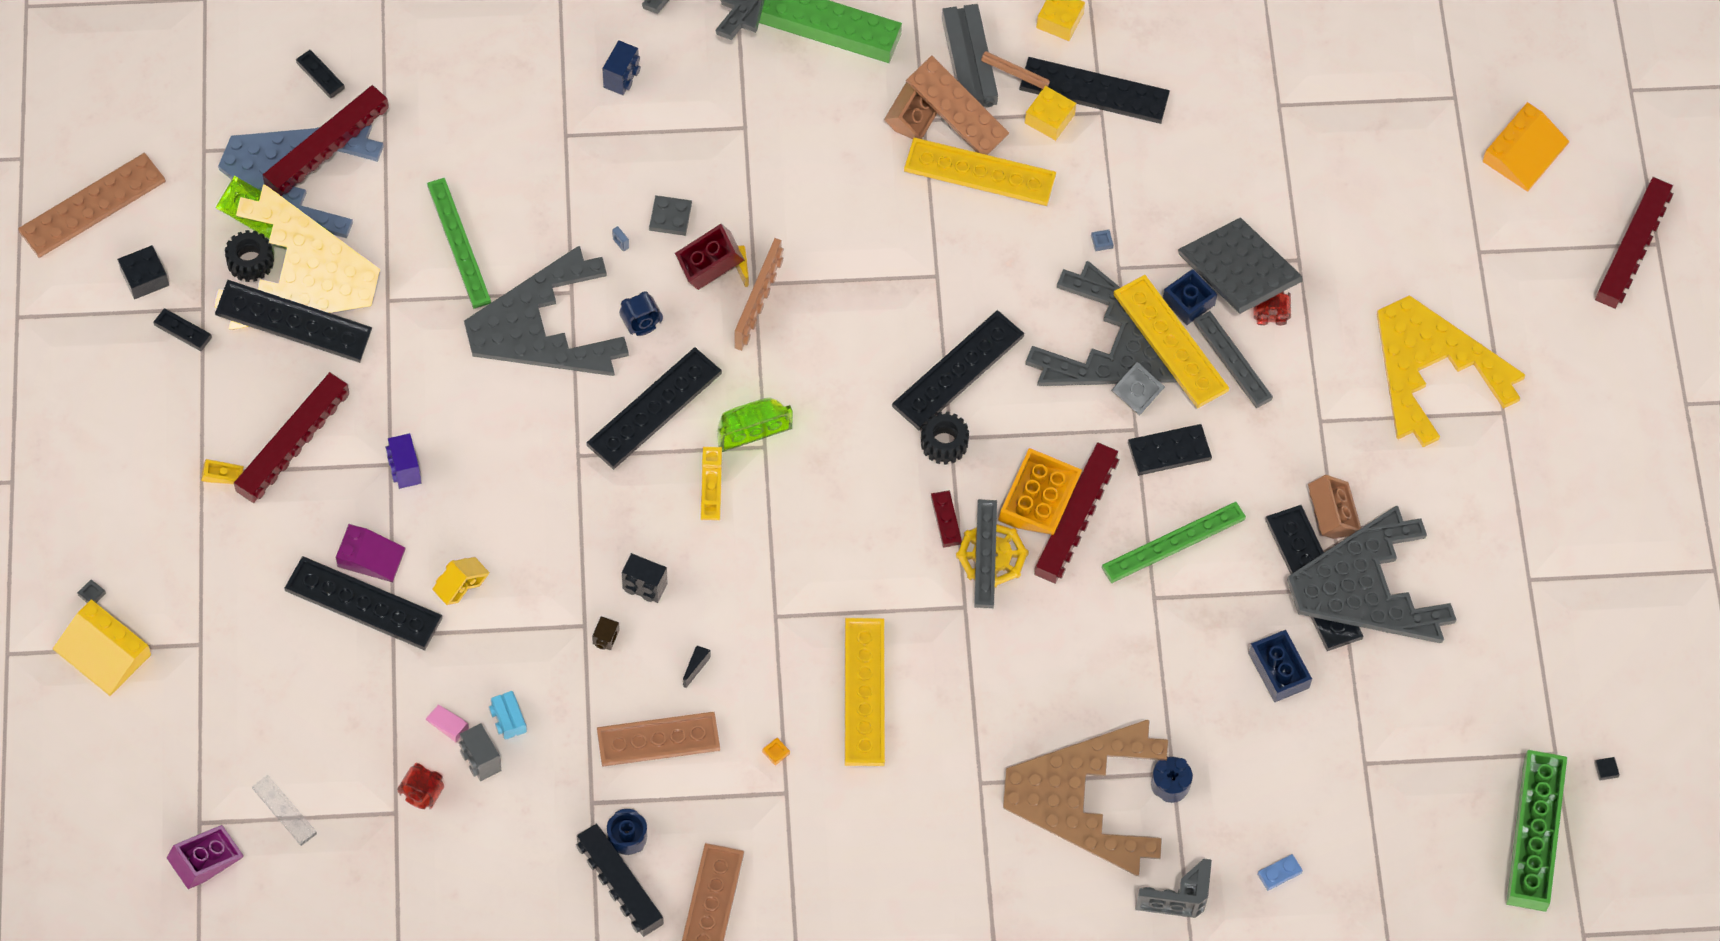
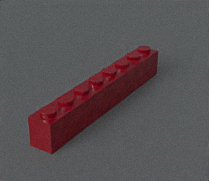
[262,85,389,196]
[1595,177,1674,309]
[234,372,349,503]
[1034,442,1120,584]

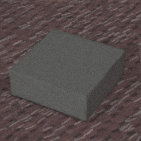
[77,580,106,603]

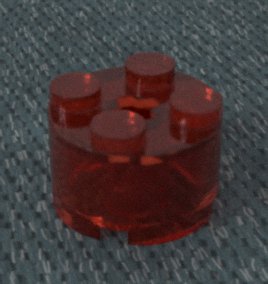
[1253,291,1291,326]
[397,763,444,810]

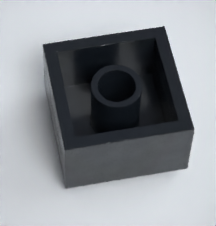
[117,245,169,300]
[621,553,668,603]

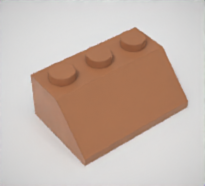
[884,82,937,139]
[1308,475,1361,539]

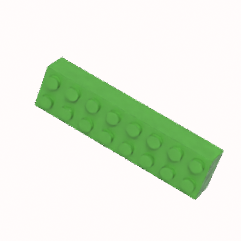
[759,0,902,63]
[1506,750,1567,912]

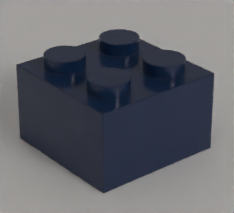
[602,40,641,95]
[1163,269,1217,325]

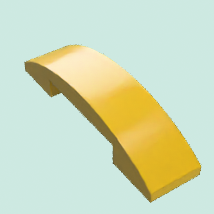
[701,447,722,520]

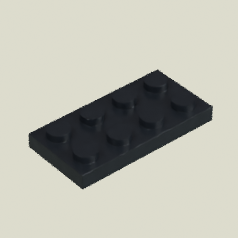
[1128,424,1212,476]

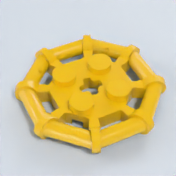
[956,524,1029,588]

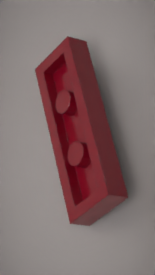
[931,490,962,548]

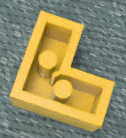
[432,557,490,605]

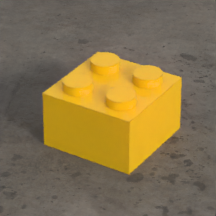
[1036,0,1085,41]
[1025,86,1076,141]

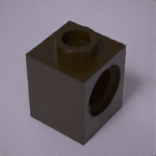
[592,616,620,650]

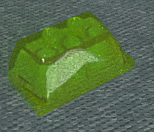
[717,397,793,452]

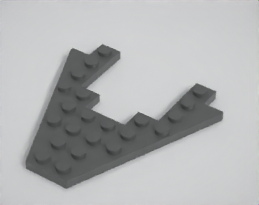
[464,246,629,376]
[1026,261,1177,386]

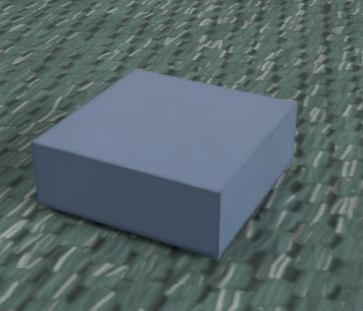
[612,226,629,251]
[1091,230,1114,251]

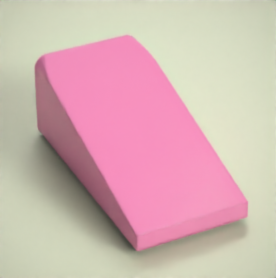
[426,705,469,742]

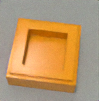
[762,738,790,765]

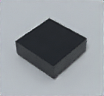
[1594,757,1620,781]

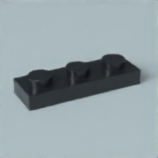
[296,49,345,99]
[153,308,212,351]

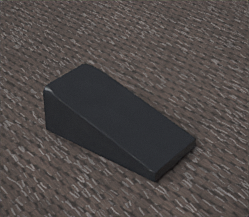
[683,646,711,688]

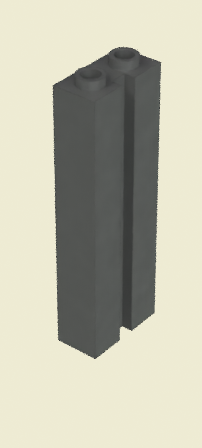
[942,4,998,107]

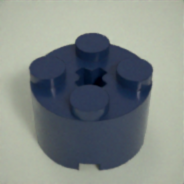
[619,291,663,336]
[1151,757,1193,803]
[607,809,647,855]

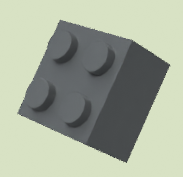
[459,723,502,782]

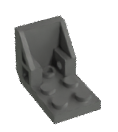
[1135,859,1212,918]

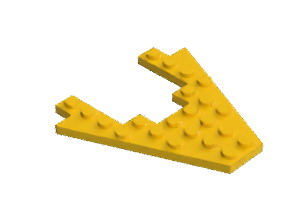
[1377,295,1525,447]

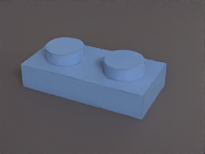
[1257,854,1303,891]

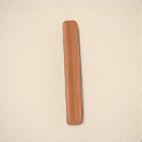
[981,51,1050,89]

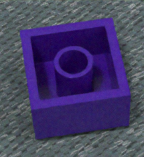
[385,433,422,489]

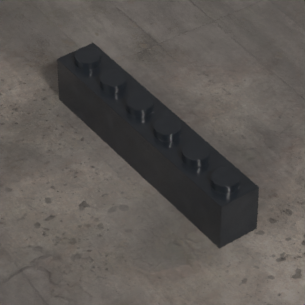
[576,823,664,937]

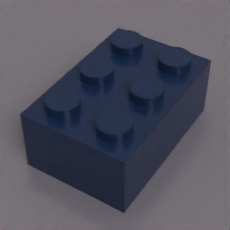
[1248,630,1312,703]

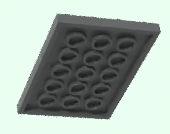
[1178,217,1303,314]

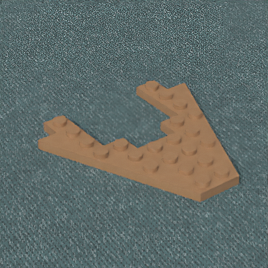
[1003,720,1168,876]

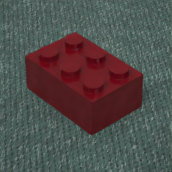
[675,224,745,290]

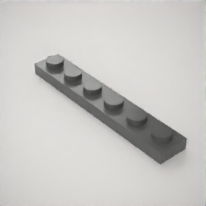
[1194,311,1273,409]
[974,499,997,609]

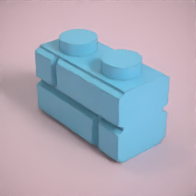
[489,691,527,739]

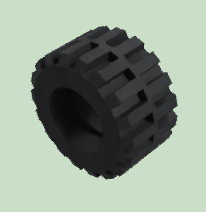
[225,230,274,282]
[921,412,969,465]

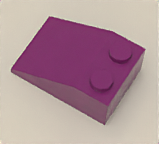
[336,524,406,583]
[166,825,244,889]

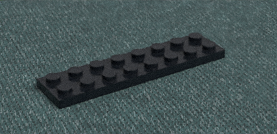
[1019,57,1170,124]
[215,279,372,363]
[892,310,1025,430]
[586,347,722,470]
[1265,505,1364,651]
[284,556,442,651]

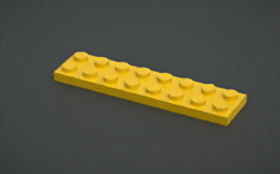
[904,137,1056,206]
[1113,275,1229,409]
[845,618,885,766]

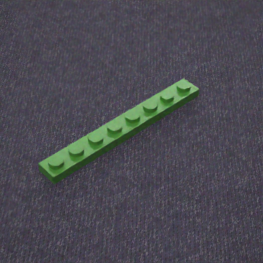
[427,177,491,309]
[1102,502,1246,584]

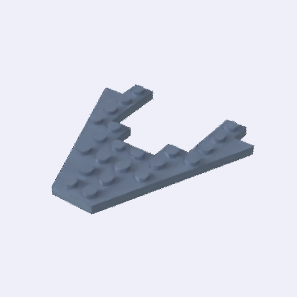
[218,124,384,238]

